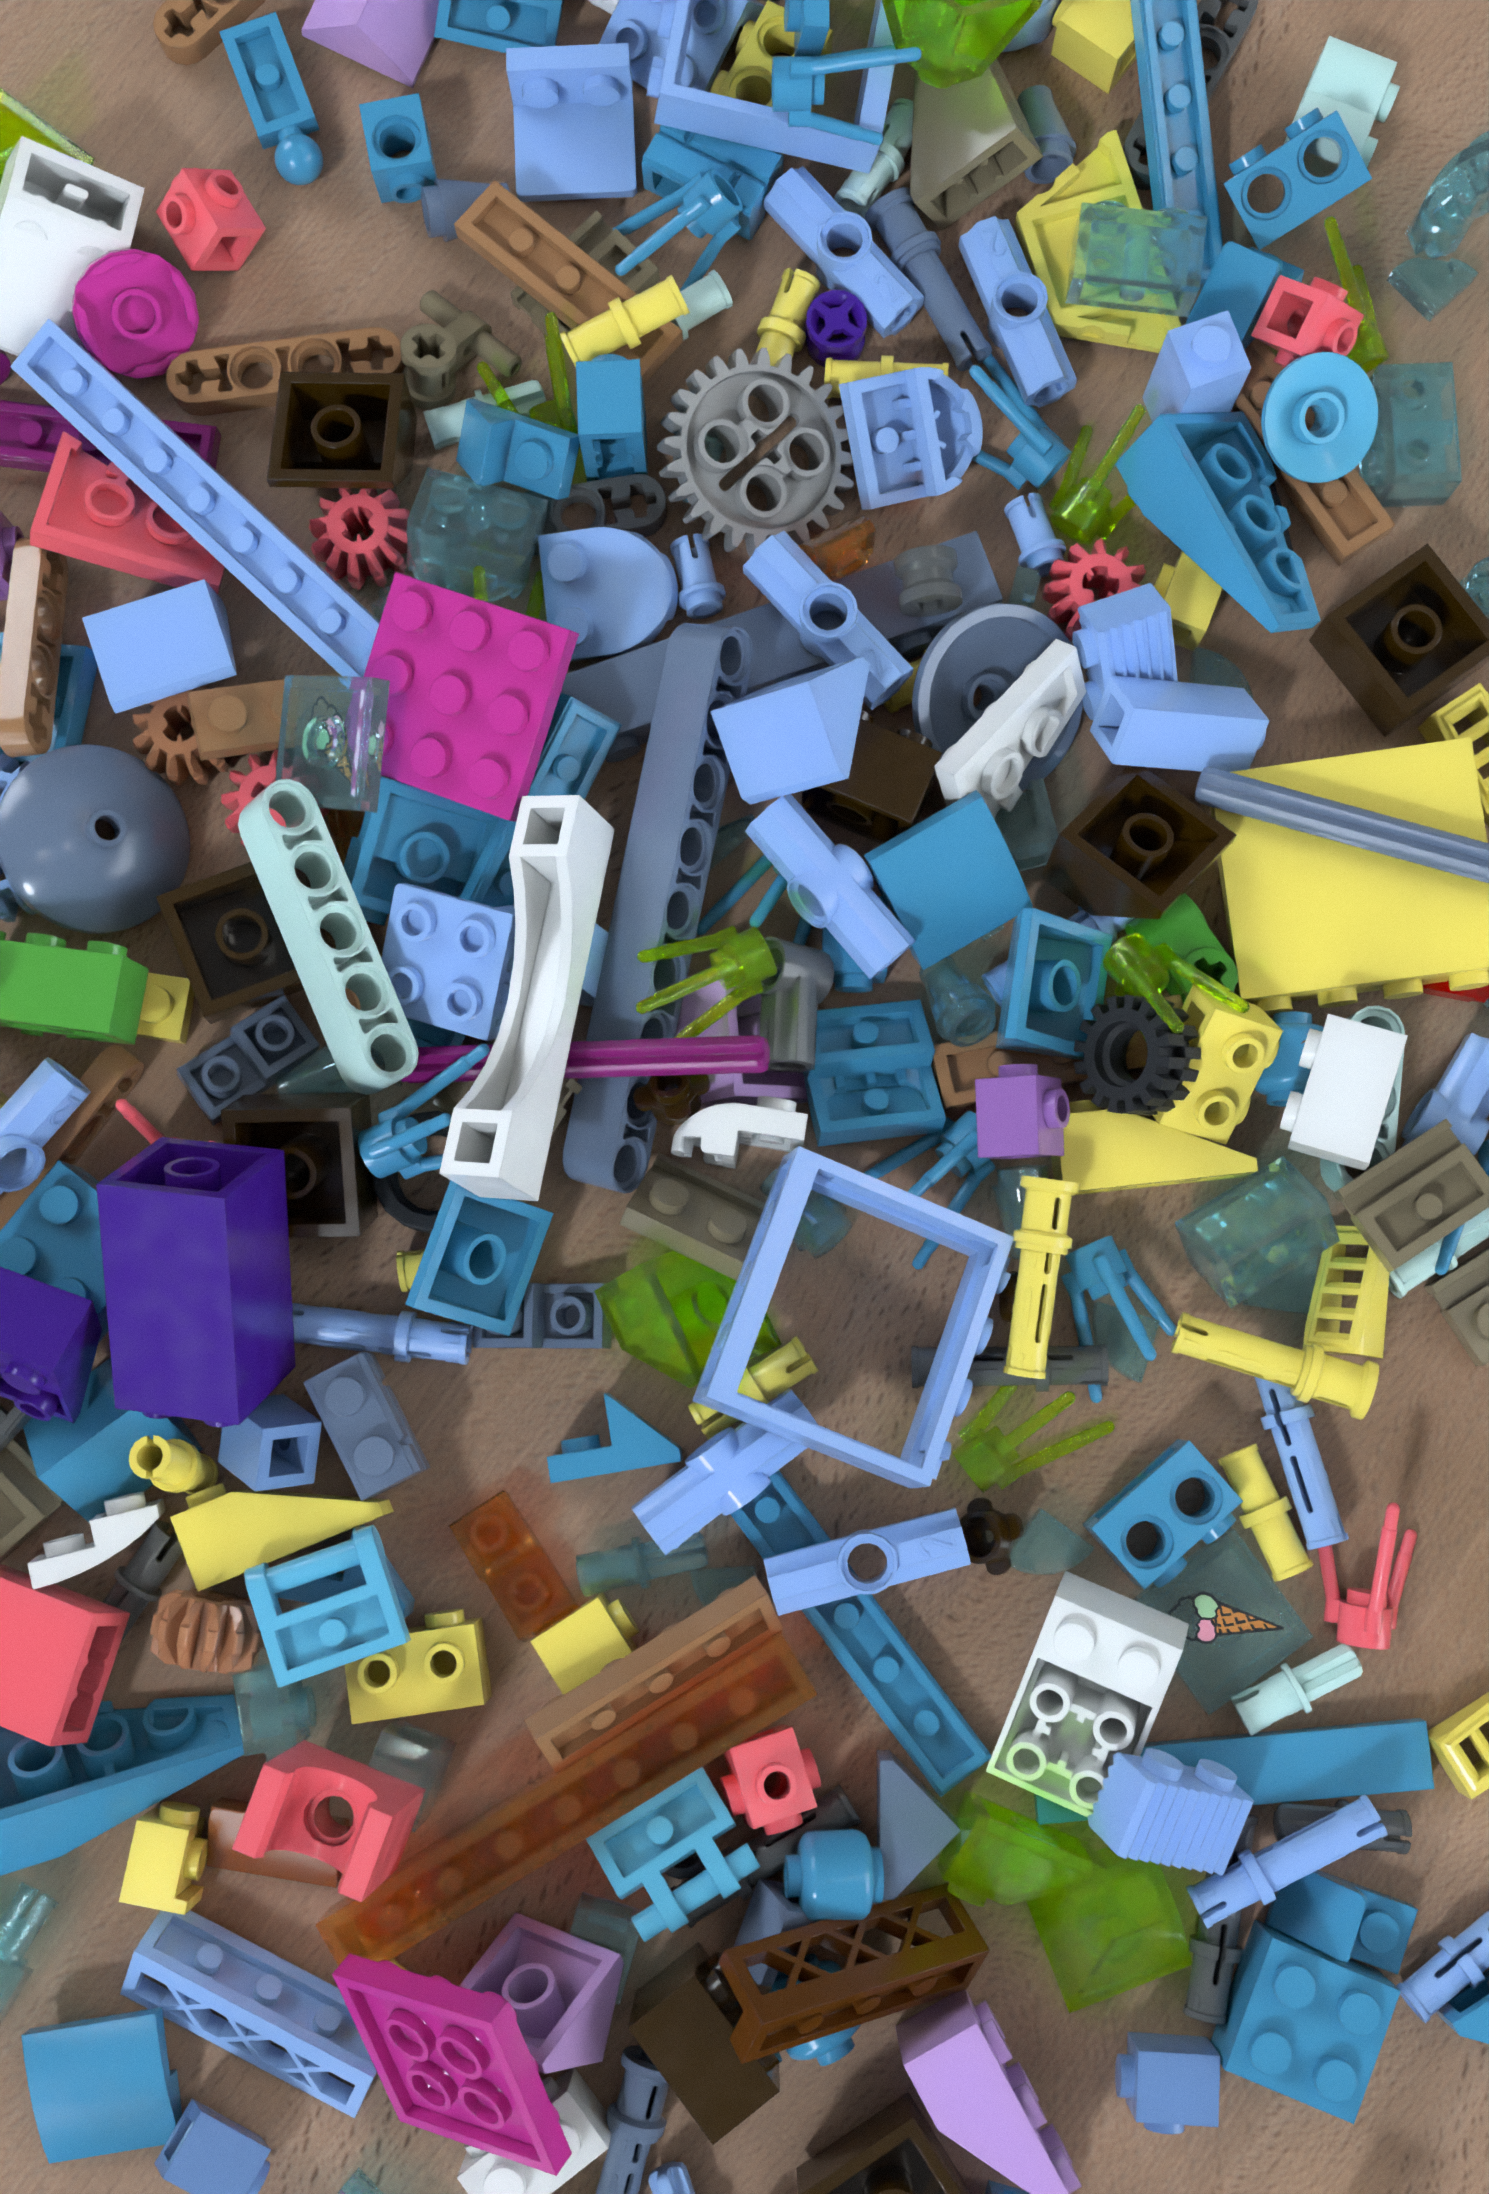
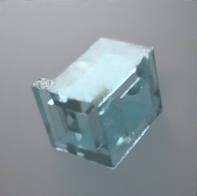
[232,1663,317,1762]

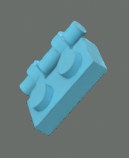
[585,1764,761,1942]

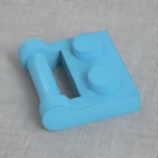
[244,1524,411,1688]

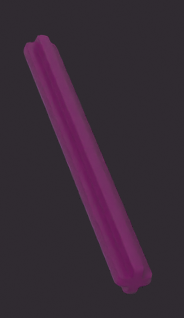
[400,1035,770,1083]

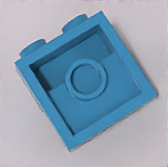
[344,776,499,926]

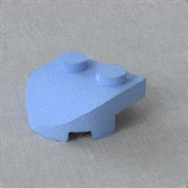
[839,367,983,510]
[538,527,678,661]

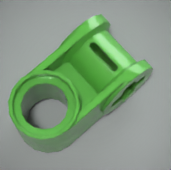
[1125,893,1238,1004]

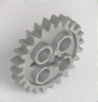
[657,348,854,557]

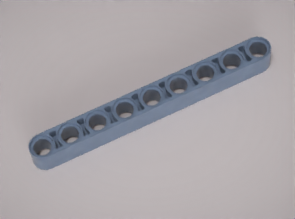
[562,623,753,1194]

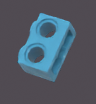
[1223,107,1372,250]
[576,354,648,482]
[1082,1439,1243,1589]

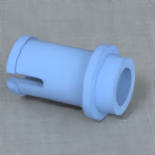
[1004,493,1066,578]
[670,533,726,619]

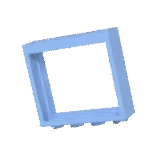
[646,0,906,174]
[692,1146,1014,1489]

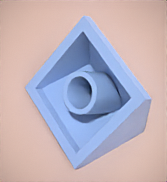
[82,579,237,714]
[710,657,870,805]

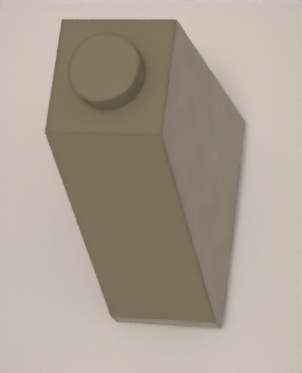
[910,17,1044,231]

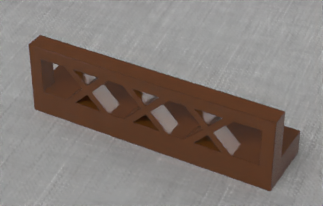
[718,1882,990,2064]

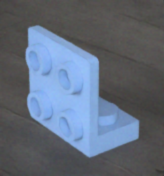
[599,0,765,92]
[506,43,637,202]
[381,883,515,1041]

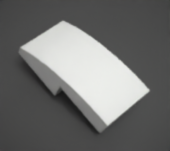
[27,1492,166,1590]

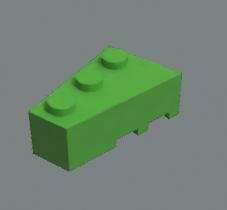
[0,931,149,1045]

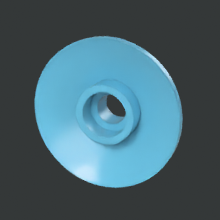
[1261,352,1378,483]

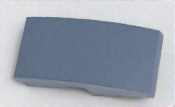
[176,995,320,1126]
[473,1283,612,1349]

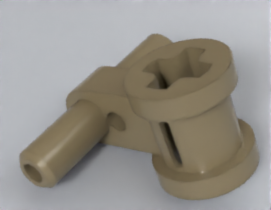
[400,290,522,410]

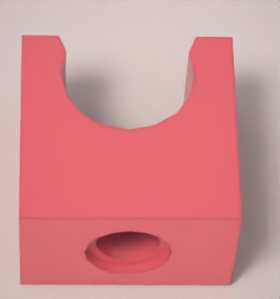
[232,1740,426,1902]

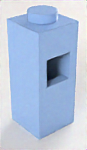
[1142,310,1251,423]
[1090,675,1270,772]

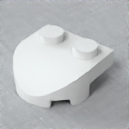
[671,1096,808,1169]

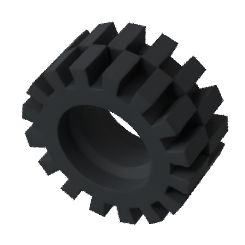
[1074,995,1201,1115]

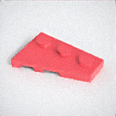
[30,431,226,594]

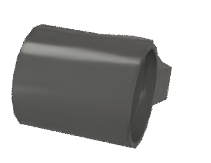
[747,937,834,1073]

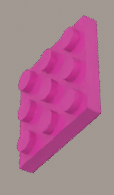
[347,572,579,822]
[332,1953,572,2176]

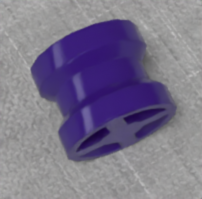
[805,290,867,367]

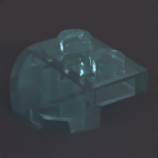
[1405,131,1489,259]
[407,467,548,603]

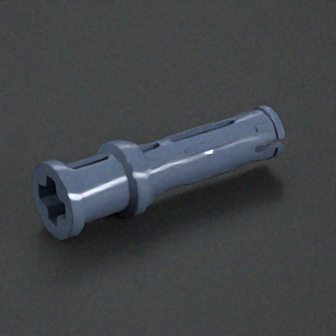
[865,187,992,371]
[596,2045,669,2194]

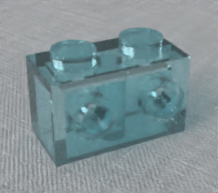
[1065,200,1207,317]
[1359,362,1462,507]
[1174,1156,1340,1309]

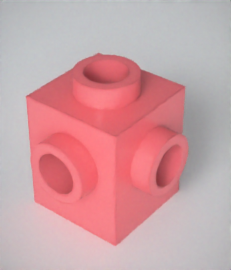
[156,168,266,271]
[1251,275,1364,368]
[720,1724,821,1835]

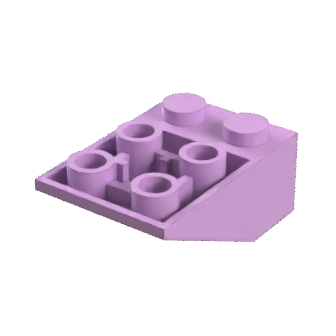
[895,1989,1082,2194]

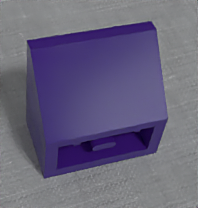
[0,1267,102,1423]

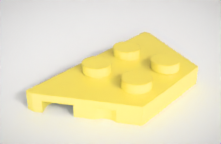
[1014,130,1181,353]

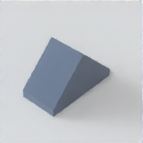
[876,1750,961,1900]

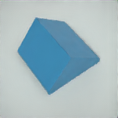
[996,908,1113,1060]
[405,1180,554,1336]
[23,1358,203,1523]

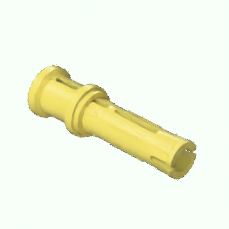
[1003,1175,1080,1379]
[1171,1312,1379,1420]

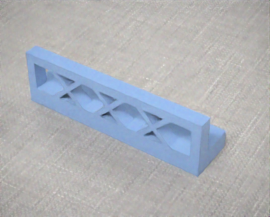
[120,1910,377,2118]

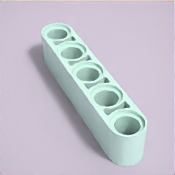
[238,779,419,1095]

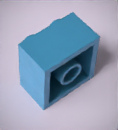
[0,1160,109,1344]
[1211,1919,1401,2124]

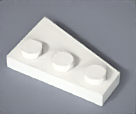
[934,639,1086,818]

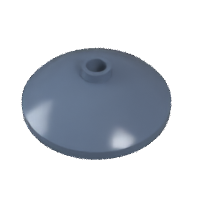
[912,603,1083,791]
[0,744,190,934]

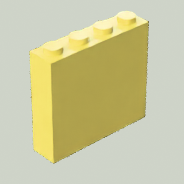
[1210,737,1489,1016]

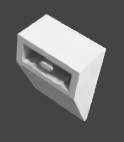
[0,136,145,356]
[986,1571,1189,1818]

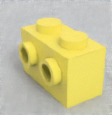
[1152,984,1283,1145]
[345,1609,492,1724]

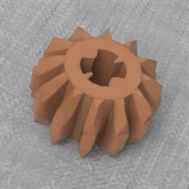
[132,685,229,786]
[150,1588,264,1674]

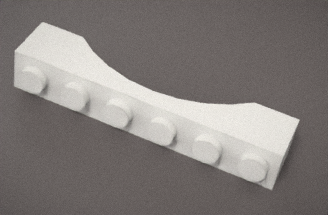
[439,795,615,1201]

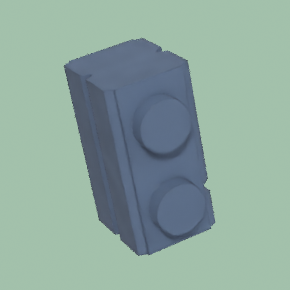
[303,1352,431,1501]

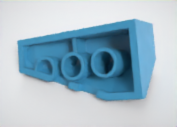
[1115,411,1321,633]
[0,1694,247,1876]

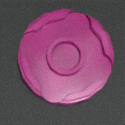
[71,248,199,379]

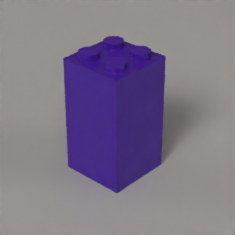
[96,1137,296,1427]

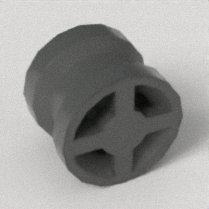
[893,545,963,617]

